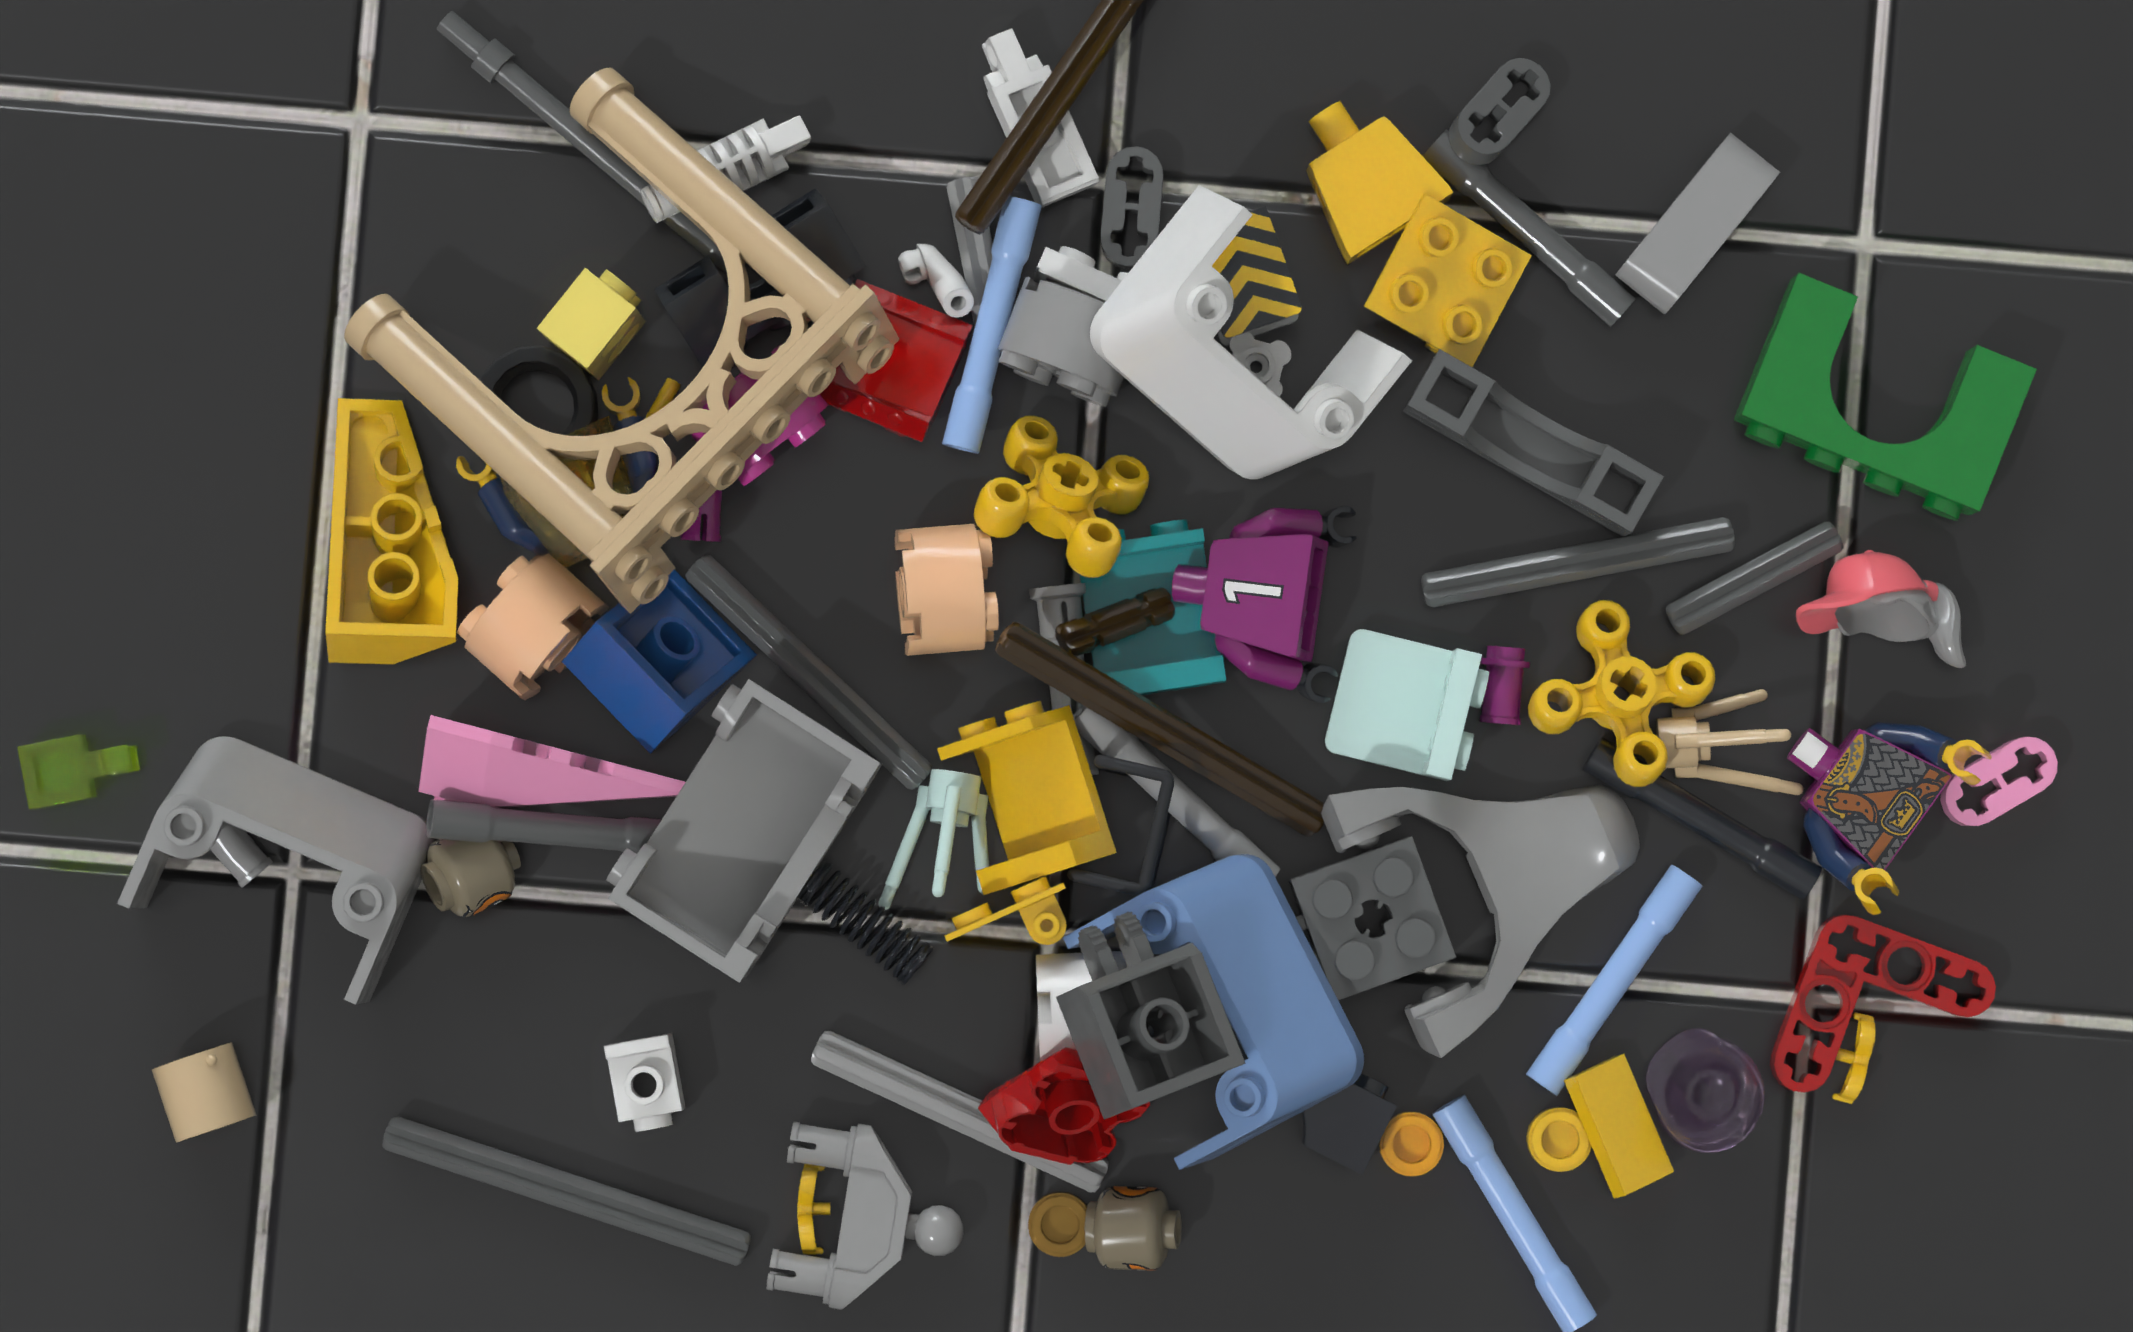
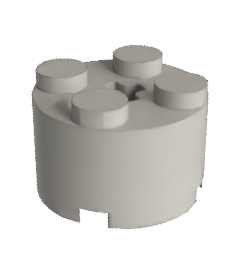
[998,277,1124,407]

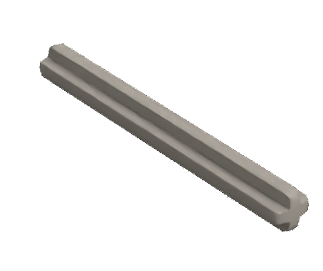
[811,1031,1109,1192]

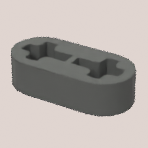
[1449,58,1551,165]
[1100,146,1163,270]

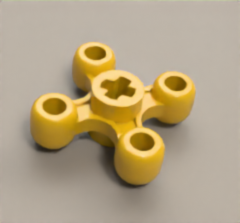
[974,415,1149,578]
[1528,600,1715,787]

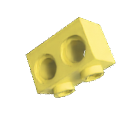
[537,268,646,381]

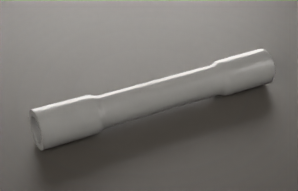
[1073,705,1280,877]

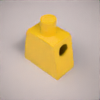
[1306,101,1453,265]

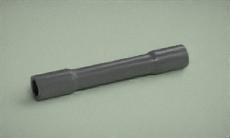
[1423,130,1636,327]
[427,799,662,853]

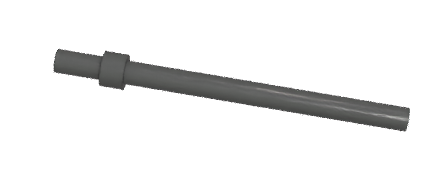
[436,10,727,275]

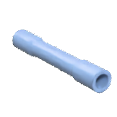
[942,196,1042,454]
[1526,864,1703,1096]
[1432,1094,1597,1332]

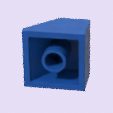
[562,569,757,754]

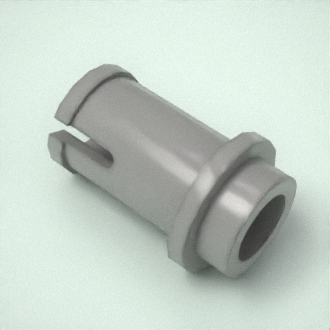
[210,822,273,888]

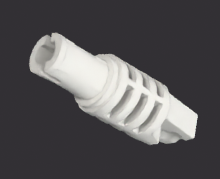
[640,115,811,223]

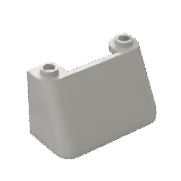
[606,679,882,983]

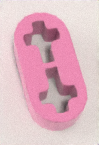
[1940,737,2058,826]

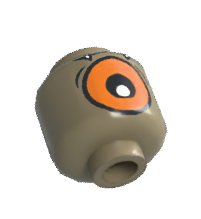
[420,839,521,917]
[1085,1186,1182,1271]

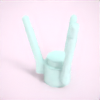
[878,769,989,910]

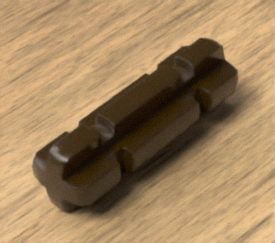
[1055,587,1175,657]

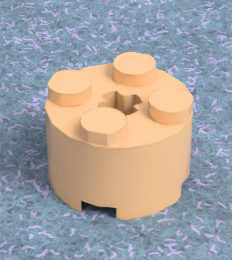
[895,524,999,656]
[457,553,609,700]

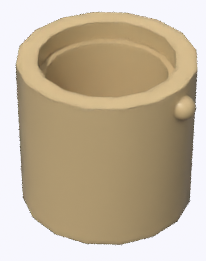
[152,1042,256,1143]

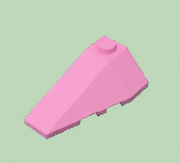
[418,715,686,808]

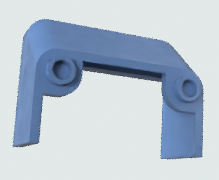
[1063,854,1364,1170]

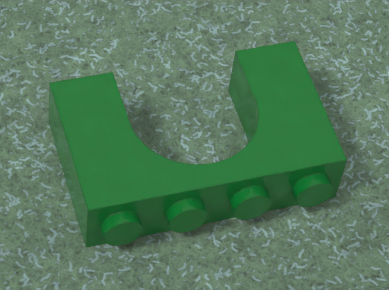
[1734,273,2037,521]

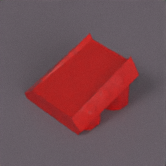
[820,279,973,442]
[978,1047,1150,1165]

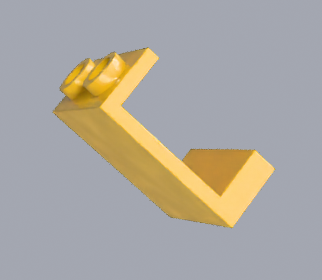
[937,701,1117,895]

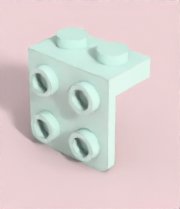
[1325,629,1489,781]

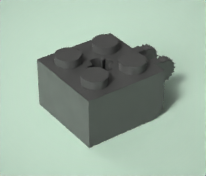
[1288,836,1456,1000]
[1056,912,1246,1120]

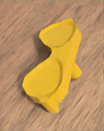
[1832,1012,1876,1104]
[797,1164,830,1254]

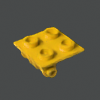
[1364,194,1532,367]
[944,876,1066,945]

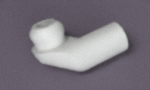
[898,244,974,318]

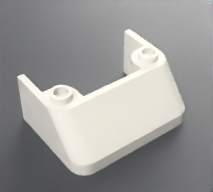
[1090,185,1412,479]

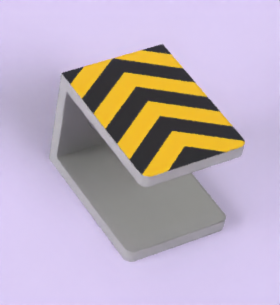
[1212,206,1302,346]

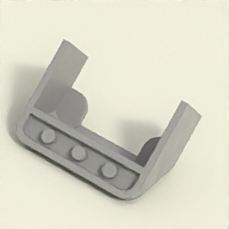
[117,736,435,1005]

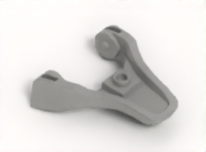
[1321,785,1640,1058]

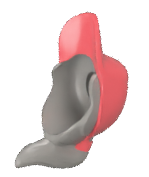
[1796,550,1966,668]

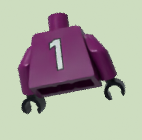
[1172,506,1357,703]

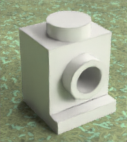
[604,1033,686,1132]

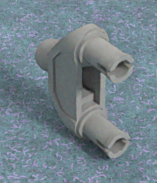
[766,1121,964,1310]

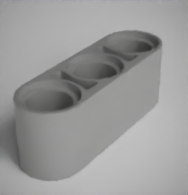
[1615,132,1780,315]

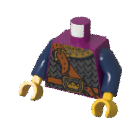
[1787,722,1992,915]

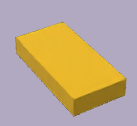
[1564,1054,1674,1198]

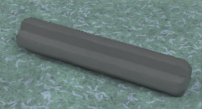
[1666,522,1844,635]

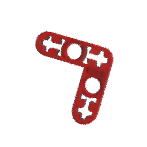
[1770,915,1996,1093]

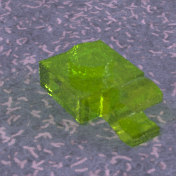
[17,734,140,810]

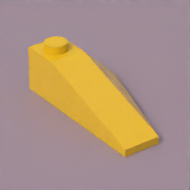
[325,398,459,664]

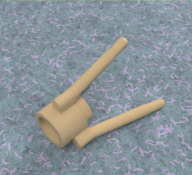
[1656,689,1804,795]

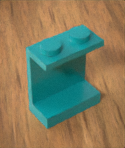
[1079,519,1226,695]

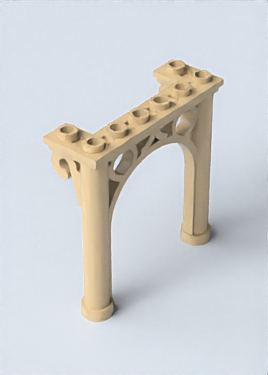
[344,68,899,614]

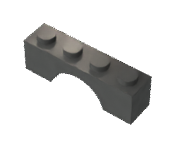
[1403,349,1664,537]

